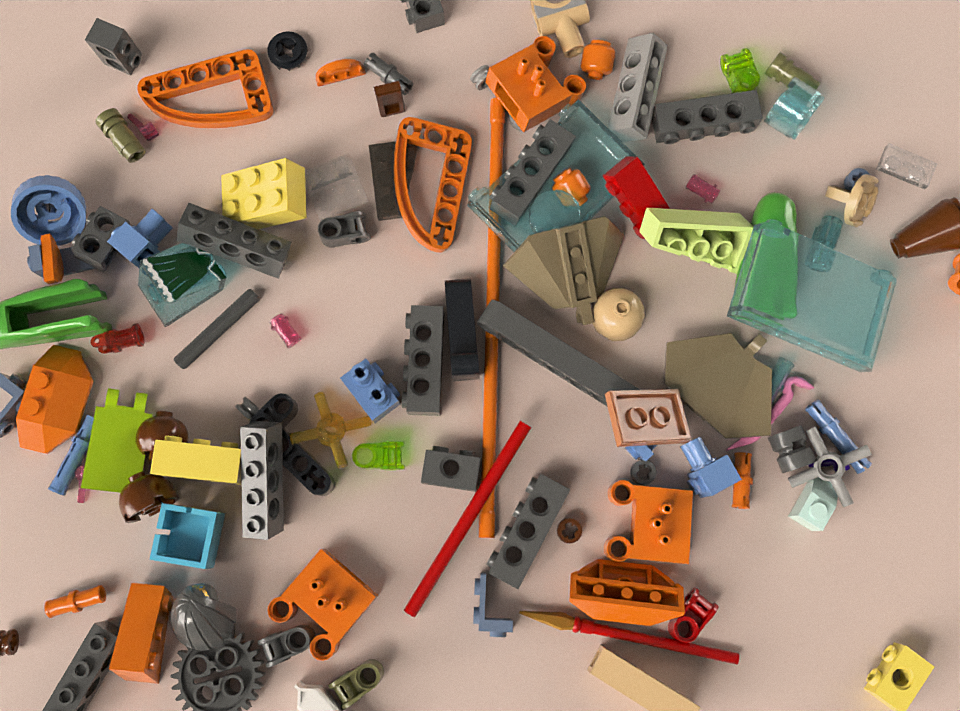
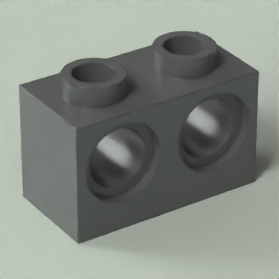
[401,0,445,33]
[85,18,142,75]
[71,206,130,272]

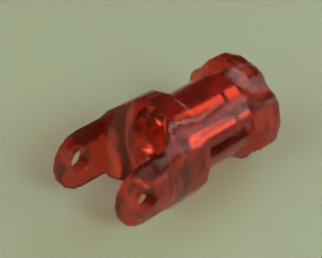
[90,323,145,354]

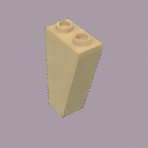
[587,645,701,711]

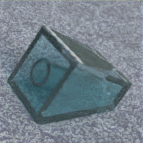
[138,243,227,327]

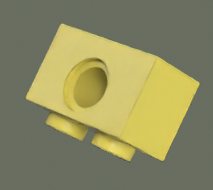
[864,642,934,711]

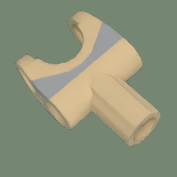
[530,0,590,58]

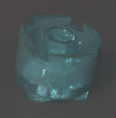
[764,77,825,140]

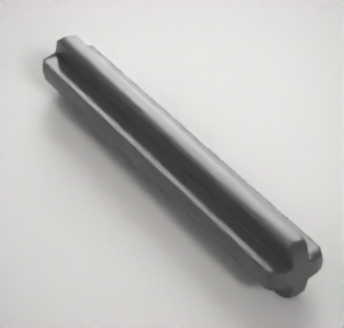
[174,289,260,369]

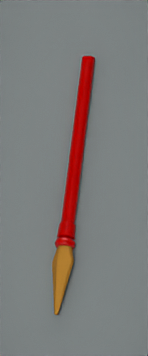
[519,611,739,665]

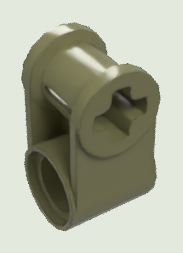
[328,659,384,710]

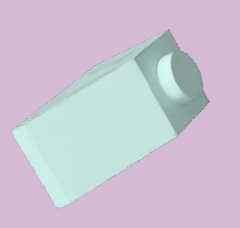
[788,477,838,531]

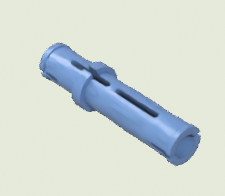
[805,399,872,474]
[48,415,94,496]

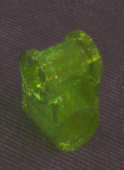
[720,48,760,93]
[352,441,405,471]

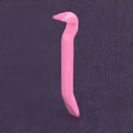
[726,376,814,451]

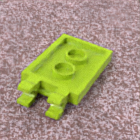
[81,388,153,493]

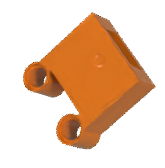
[485,36,586,133]
[603,480,693,564]
[267,549,379,661]

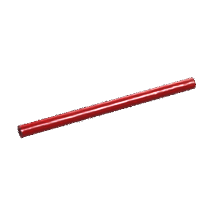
[404,420,532,617]

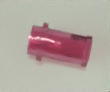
[685,174,721,204]
[269,313,301,348]

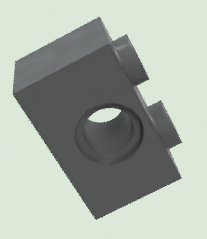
[421,446,480,492]

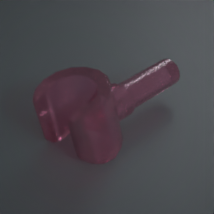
[127,113,159,141]
[75,465,86,503]

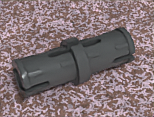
[364,53,413,95]

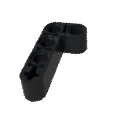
[444,278,480,382]
[249,393,335,496]

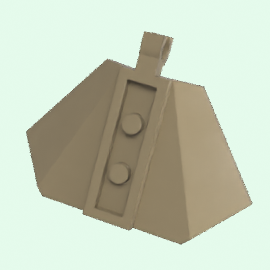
[503,216,624,325]
[665,333,772,439]

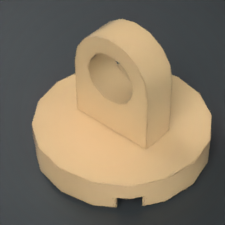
[825,174,879,227]

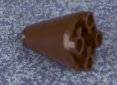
[890,197,960,259]

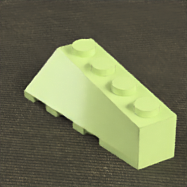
[639,208,755,274]

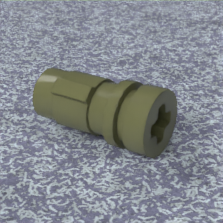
[764,52,820,100]
[96,108,146,163]

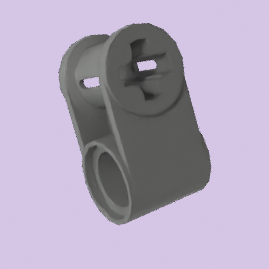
[318,211,370,248]
[257,624,316,668]

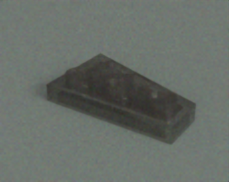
[368,141,419,221]

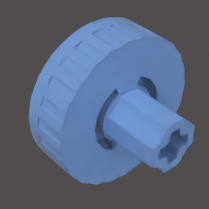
[11,175,86,246]

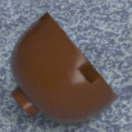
[119,472,179,523]

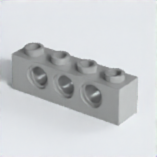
[607,33,668,143]

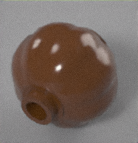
[136,411,189,462]

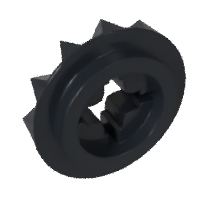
[267,31,308,71]

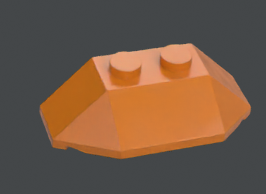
[16,345,94,454]
[569,559,685,626]

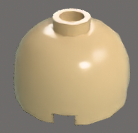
[592,288,645,341]

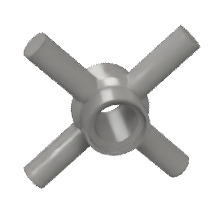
[788,426,872,507]

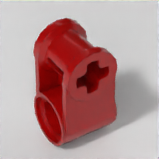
[668,587,719,643]

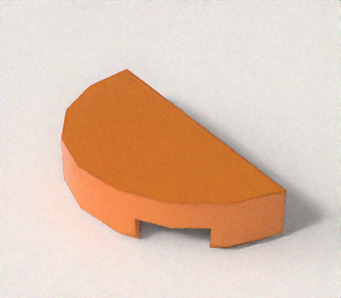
[316,59,366,86]
[40,233,64,284]

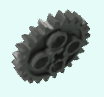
[170,629,266,711]

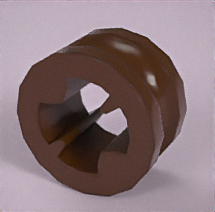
[557,518,582,543]
[0,629,19,656]

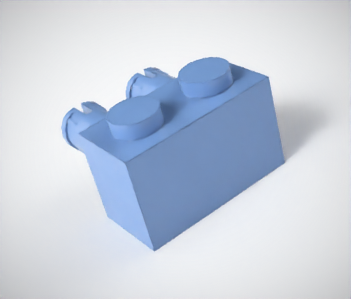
[107,209,173,276]
[340,359,400,423]
[680,437,742,498]

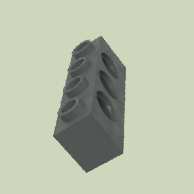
[652,90,763,144]
[489,119,576,226]
[177,203,292,279]
[402,305,444,416]
[240,421,284,540]
[486,474,570,589]
[42,620,119,711]

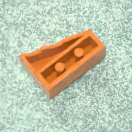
[109,583,173,684]

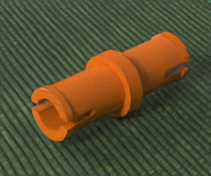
[732,452,753,509]
[44,585,106,618]

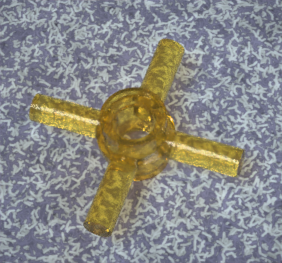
[289,392,371,469]

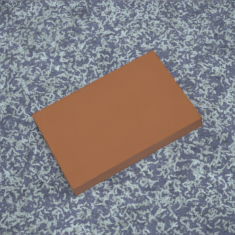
[605,389,692,447]

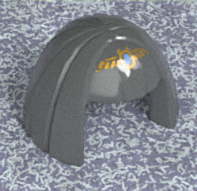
[170,583,237,651]

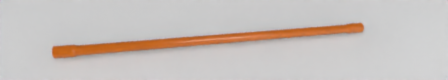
[479,98,505,538]

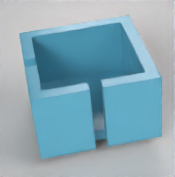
[149,503,225,569]

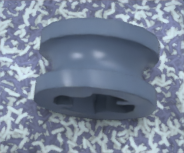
[844,168,870,191]

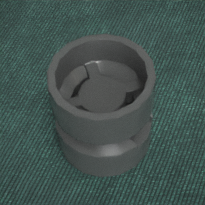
[768,425,816,473]

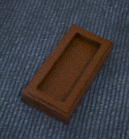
[374,81,405,118]

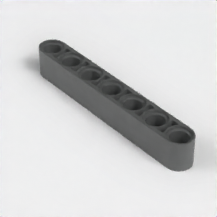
[477,300,640,406]

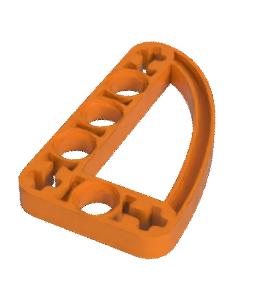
[137,49,273,128]
[394,117,472,253]

